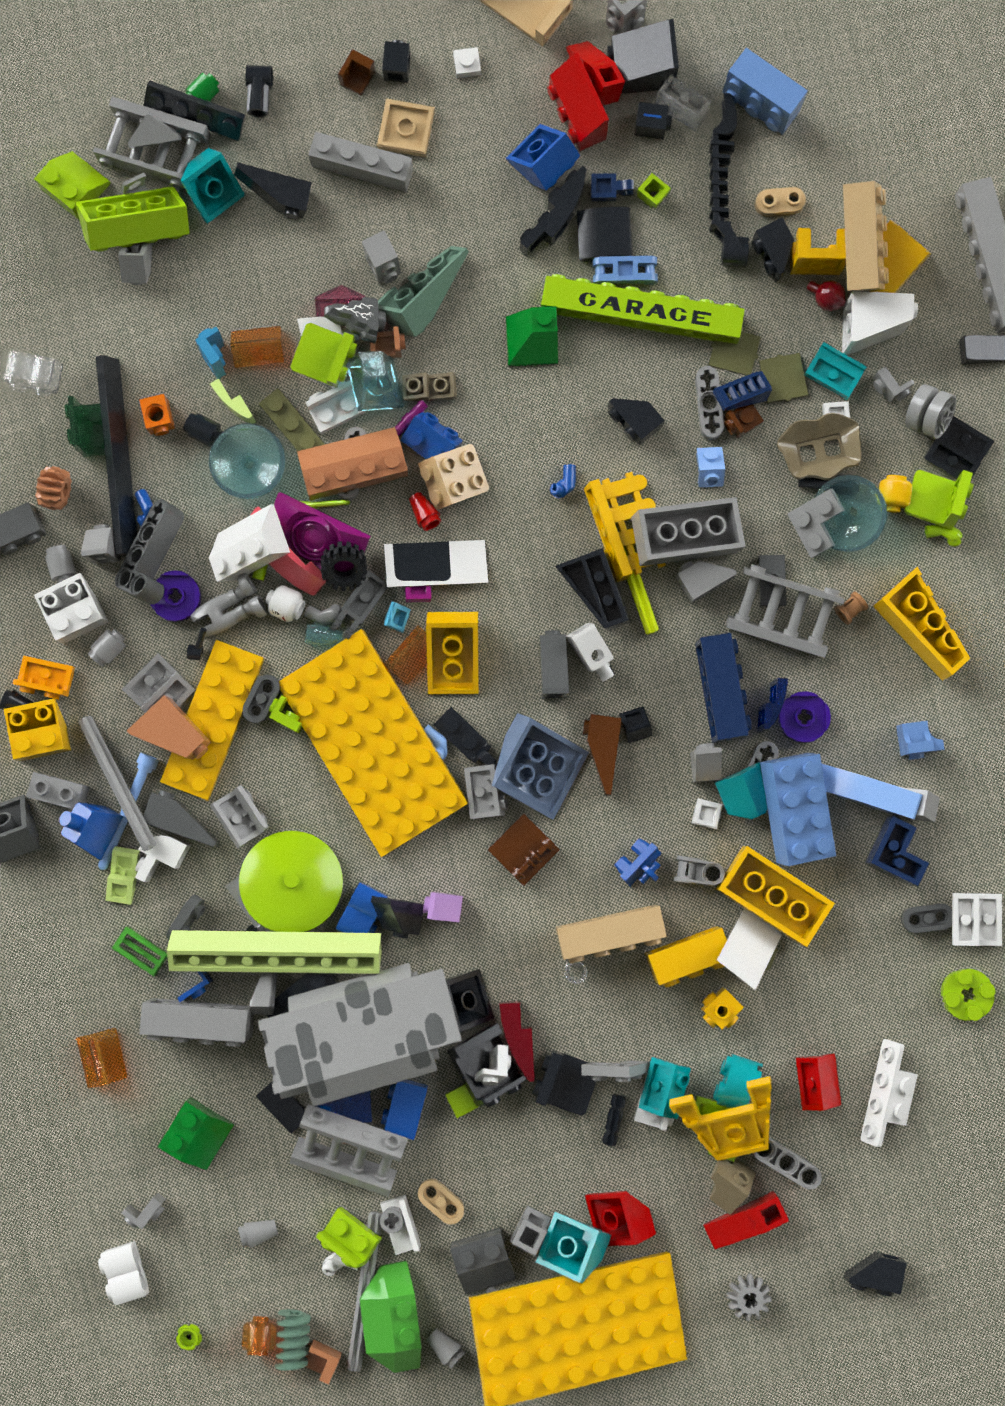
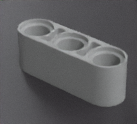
[752,1137,822,1190]

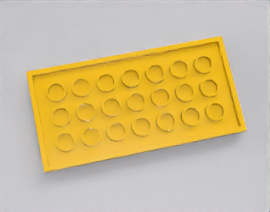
[279,629,468,857]
[469,1251,687,1406]

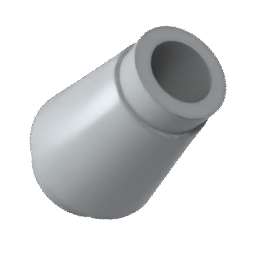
[238,1219,278,1249]
[426,1328,465,1369]

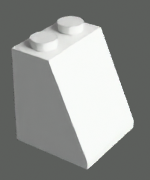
[842,291,918,356]

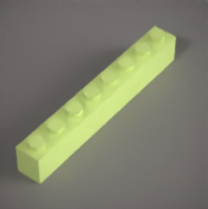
[167,930,382,974]

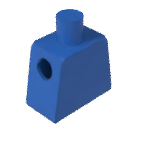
[59,802,124,860]

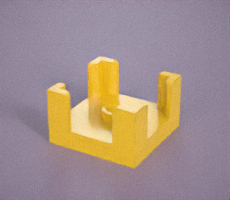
[790,228,846,275]

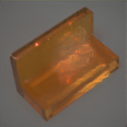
[230,326,285,368]
[384,625,427,685]
[76,1028,127,1088]

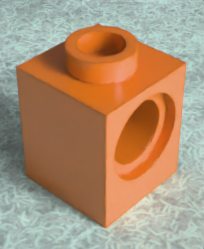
[139,394,175,436]

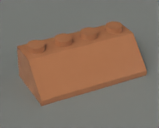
[297,427,408,501]

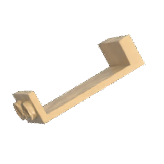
[480,0,573,46]

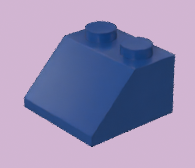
[506,124,581,190]

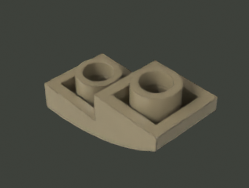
[402,372,457,401]

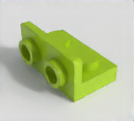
[316,1207,382,1269]

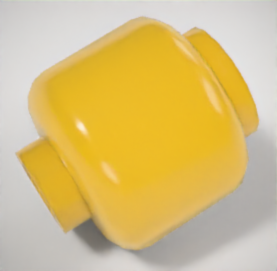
[877,475,912,513]

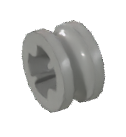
[380,1206,405,1233]

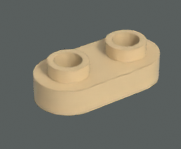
[755,187,806,217]
[418,1179,464,1224]

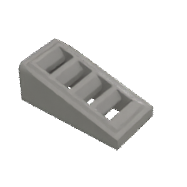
[249,972,277,1015]

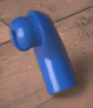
[550,464,576,498]
[135,489,153,527]

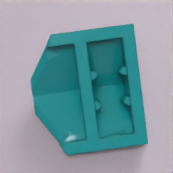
[714,761,768,819]

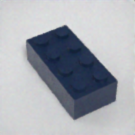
[695,633,752,743]

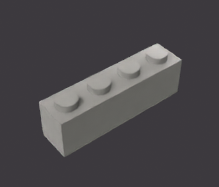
[309,132,413,192]

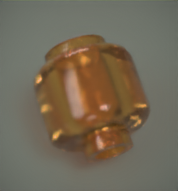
[241,1316,277,1356]

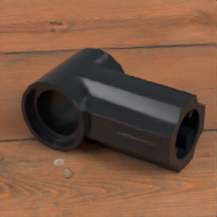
[245,65,273,118]

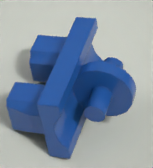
[615,838,662,887]

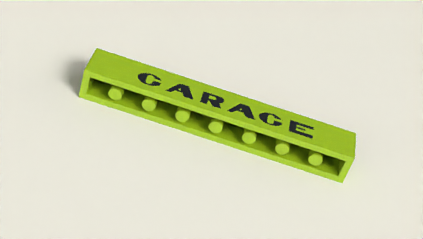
[541,274,745,344]

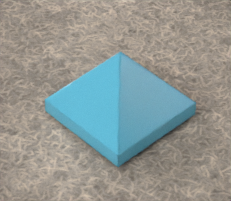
[384,601,411,633]

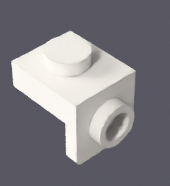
[475,1045,511,1086]

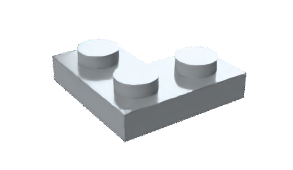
[787,488,845,558]
[581,1060,651,1082]

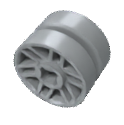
[905,384,957,439]

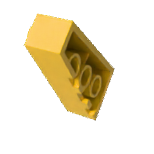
[873,566,970,681]

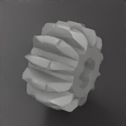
[726,1274,772,1321]

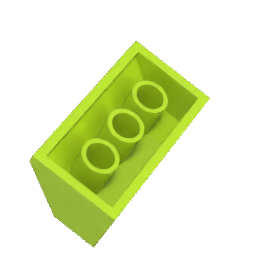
[75,187,190,252]

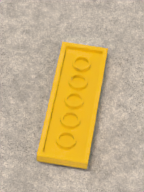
[160,640,265,800]

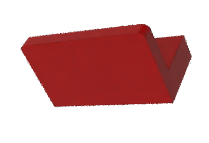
[796,1053,841,1111]

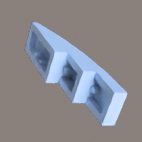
[821,763,923,820]

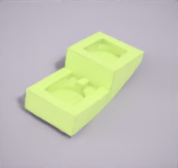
[210,379,256,424]
[106,846,140,905]

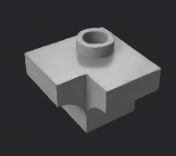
[509,1206,551,1257]

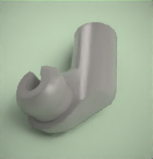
[304,604,342,626]

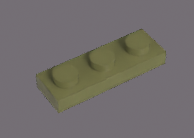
[258,388,325,451]

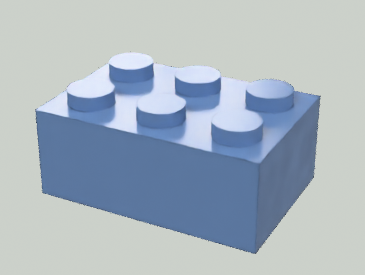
[722,48,808,135]

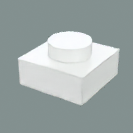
[453,47,481,78]

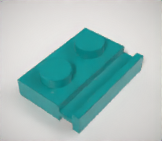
[804,342,867,400]

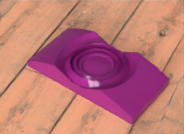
[274,492,371,572]

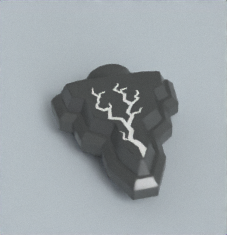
[324,297,386,343]

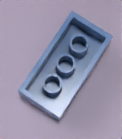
[760,753,836,866]

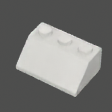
[209,504,290,582]

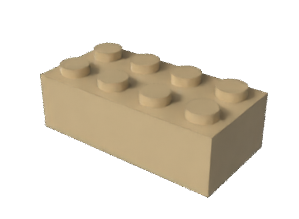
[843,181,889,292]
[556,905,667,963]

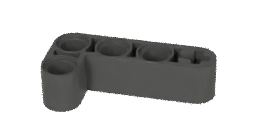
[115,499,184,604]

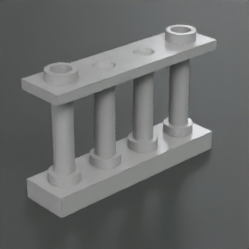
[93,96,211,190]
[726,564,845,658]
[289,1104,408,1197]

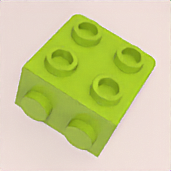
[291,323,357,388]
[904,470,974,530]

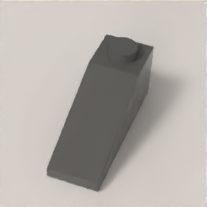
[143,790,220,847]

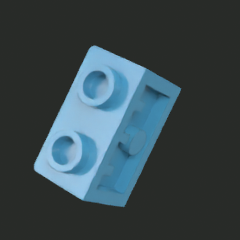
[195,327,226,379]

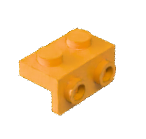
[13,656,75,700]

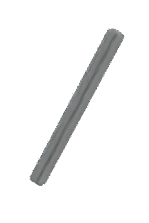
[79,716,156,851]
[347,1211,382,1372]

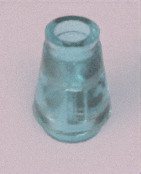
[305,622,343,647]

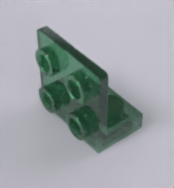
[65,395,105,457]

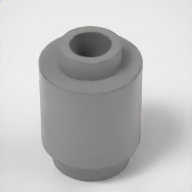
[45,545,76,583]
[88,629,126,667]

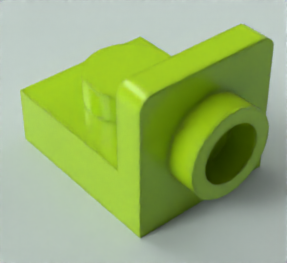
[269,695,302,734]

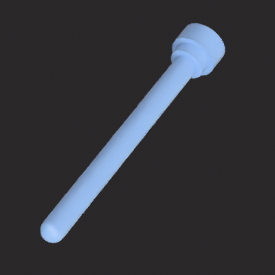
[98,752,159,870]

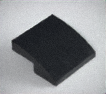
[577,207,633,262]
[924,416,995,478]

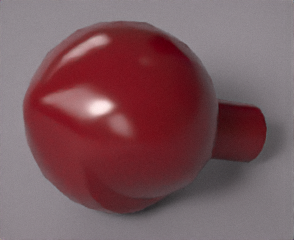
[807,280,846,312]

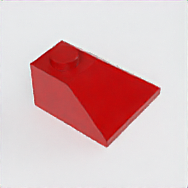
[585,1191,656,1246]

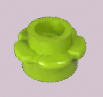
[176,1324,202,1351]

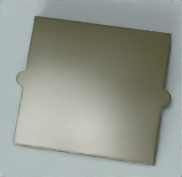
[708,332,761,375]
[759,353,808,404]

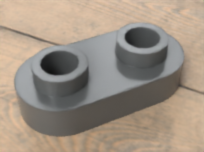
[243,674,281,724]
[166,894,206,940]
[901,903,952,933]

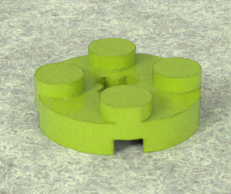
[941,968,995,1021]

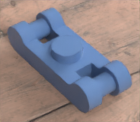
[592,256,658,285]

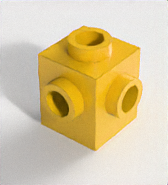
[701,987,744,1029]

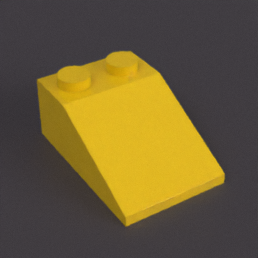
[426,612,479,694]

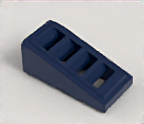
[713,371,772,411]

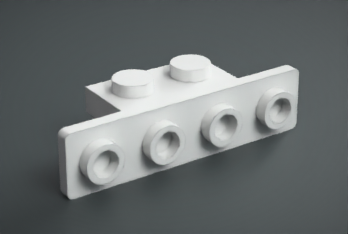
[860,1039,918,1147]

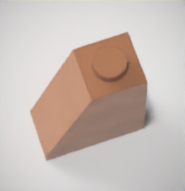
[127,695,211,760]

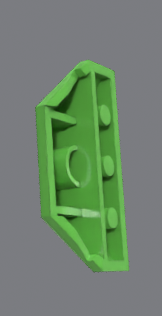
[359,1261,421,1373]

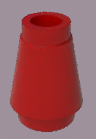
[409,492,441,531]

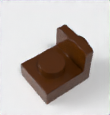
[724,404,764,439]

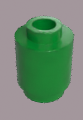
[185,72,220,102]

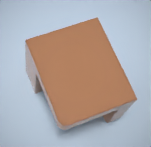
[306,1339,342,1385]

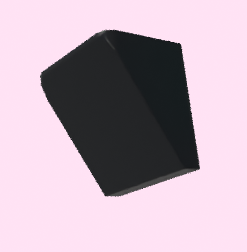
[619,706,652,743]

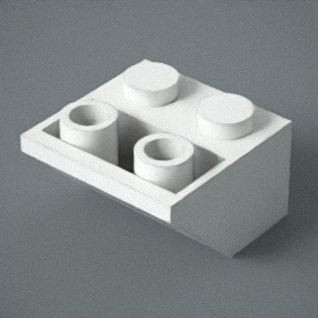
[34,573,108,644]

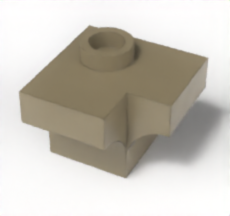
[709,1157,756,1215]

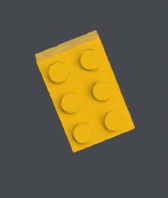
[644,926,727,988]

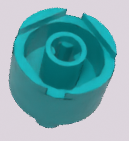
[712,1054,763,1109]

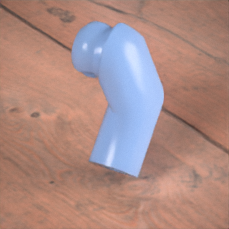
[424,724,448,760]

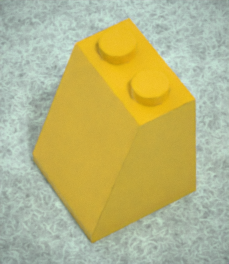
[870,220,931,293]

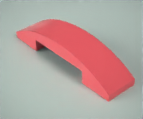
[251,506,326,596]

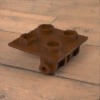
[488,814,560,886]

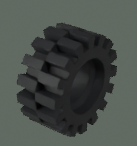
[321,541,367,591]

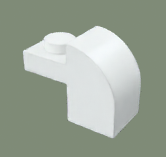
[135,836,191,882]

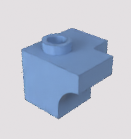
[896,721,945,760]

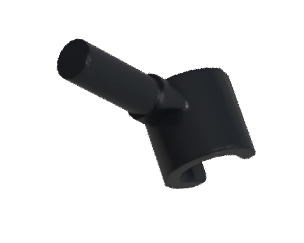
[187,628,207,660]

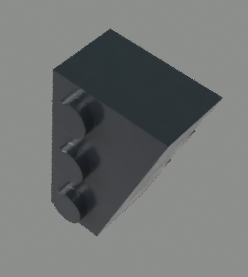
[555,548,631,631]

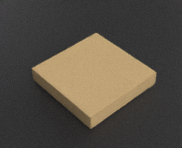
[377,99,435,158]

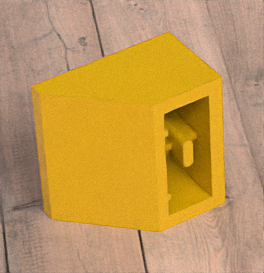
[4,698,71,761]

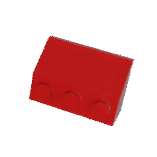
[547,53,609,151]

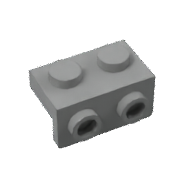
[606,0,647,34]
[210,785,269,849]

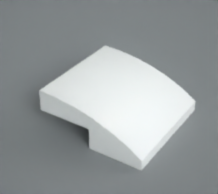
[952,893,1002,946]

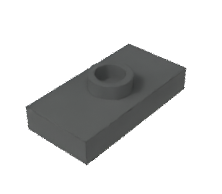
[758,555,787,607]

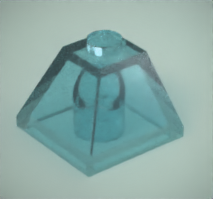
[347,351,404,411]

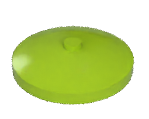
[239,831,343,932]

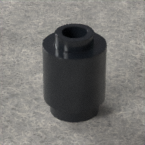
[183,413,223,447]

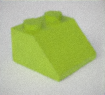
[34,151,111,220]

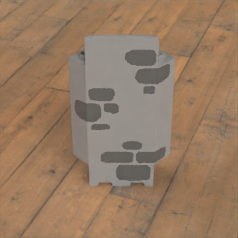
[258,963,462,1106]

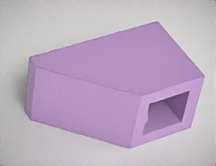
[423,892,463,922]

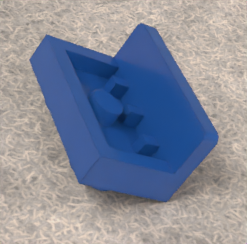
[400,412,463,459]

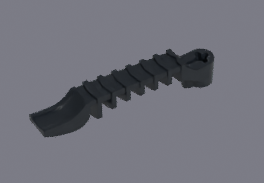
[709,93,749,267]

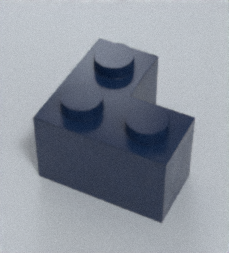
[865,816,929,886]

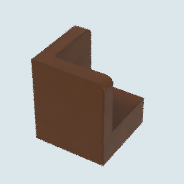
[338,49,376,95]

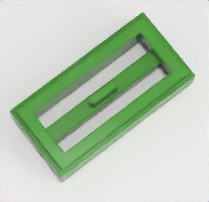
[112,926,168,977]

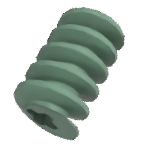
[275,1309,311,1371]

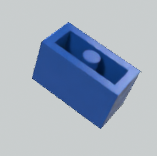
[381,1080,428,1140]

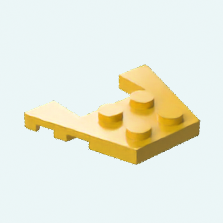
[670,1076,772,1161]

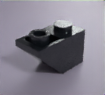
[752,217,794,282]
[608,398,665,445]
[844,1251,907,1296]

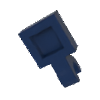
[591,173,634,202]

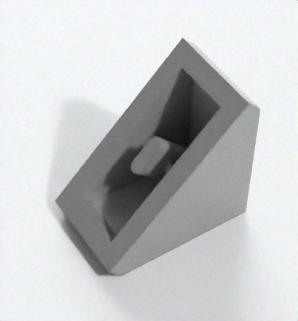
[128,113,182,148]

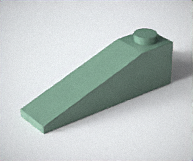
[378,246,469,337]

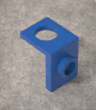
[177,971,213,1002]

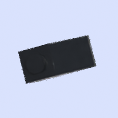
[371,896,424,939]

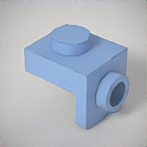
[696,447,725,487]

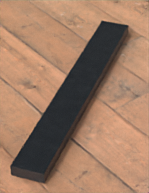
[96,355,137,556]

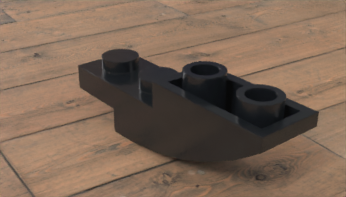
[520,166,586,257]

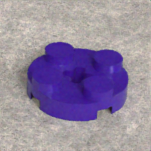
[150,570,201,622]
[778,691,831,743]

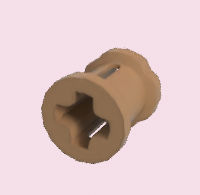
[834,591,869,625]

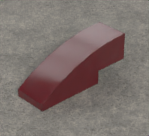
[499,1001,535,1082]

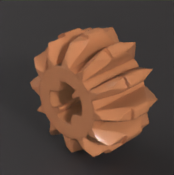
[35,466,72,510]

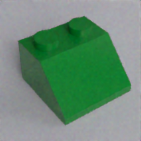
[158,1097,235,1170]

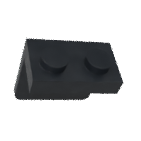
[532,1049,597,1116]

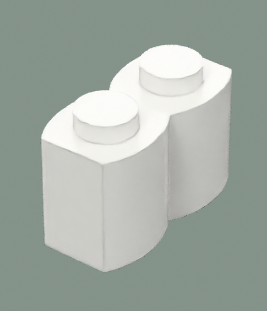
[98,1241,149,1306]

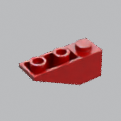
[566,41,625,105]
[703,1191,789,1249]

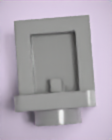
[872,366,915,403]
[122,1193,166,1229]

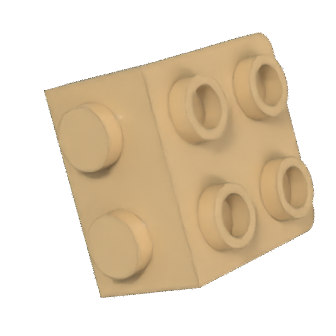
[418,444,489,510]

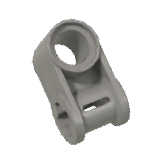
[673,855,725,885]

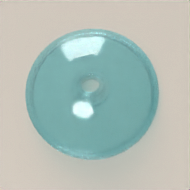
[209,423,286,499]
[815,475,887,552]

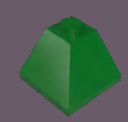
[506,306,558,367]

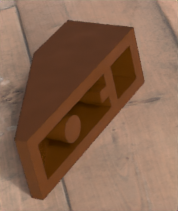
[583,714,622,796]

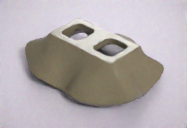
[777,413,862,480]

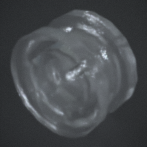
[564,961,588,984]

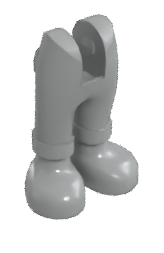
[190,573,268,638]

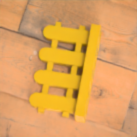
[584,472,666,582]

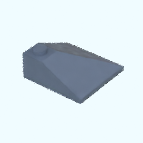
[492,713,589,820]

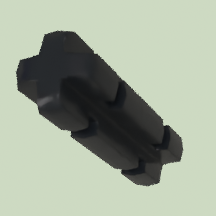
[602,1094,626,1146]

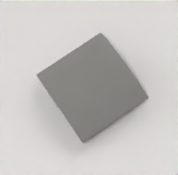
[122,653,195,713]

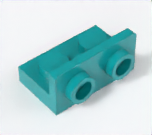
[638,1057,691,1119]

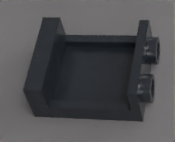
[447,1023,527,1108]

